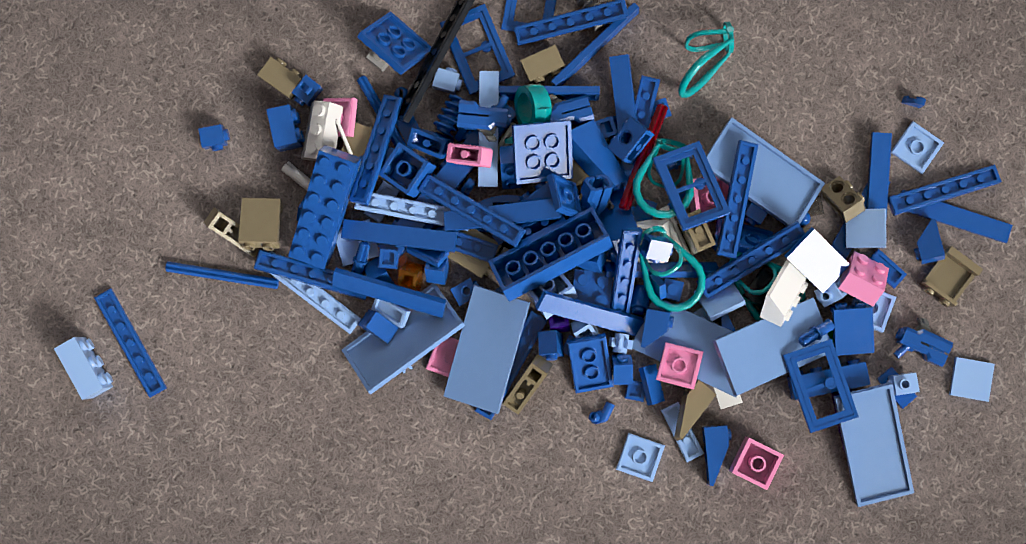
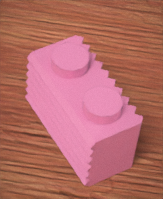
[446,143,493,168]

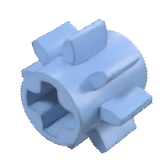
[608,333,633,354]

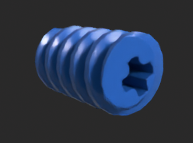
[433,94,465,138]

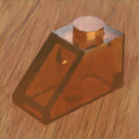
[397,261,425,292]

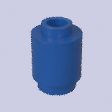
[630,285,649,315]

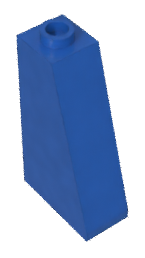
[572,119,628,192]

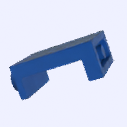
[830,301,874,356]

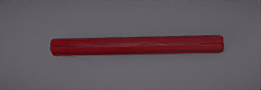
[619,104,668,211]

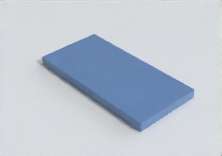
[706,117,825,226]
[342,283,465,394]
[443,285,530,414]
[713,297,830,396]
[632,299,737,398]
[833,382,914,507]

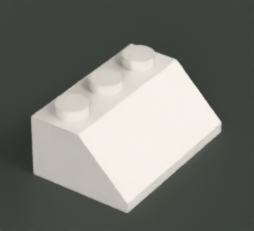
[301,100,343,161]
[760,259,808,327]

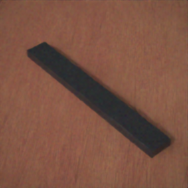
[397,0,475,123]

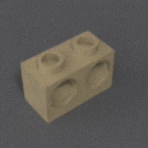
[821,176,865,223]

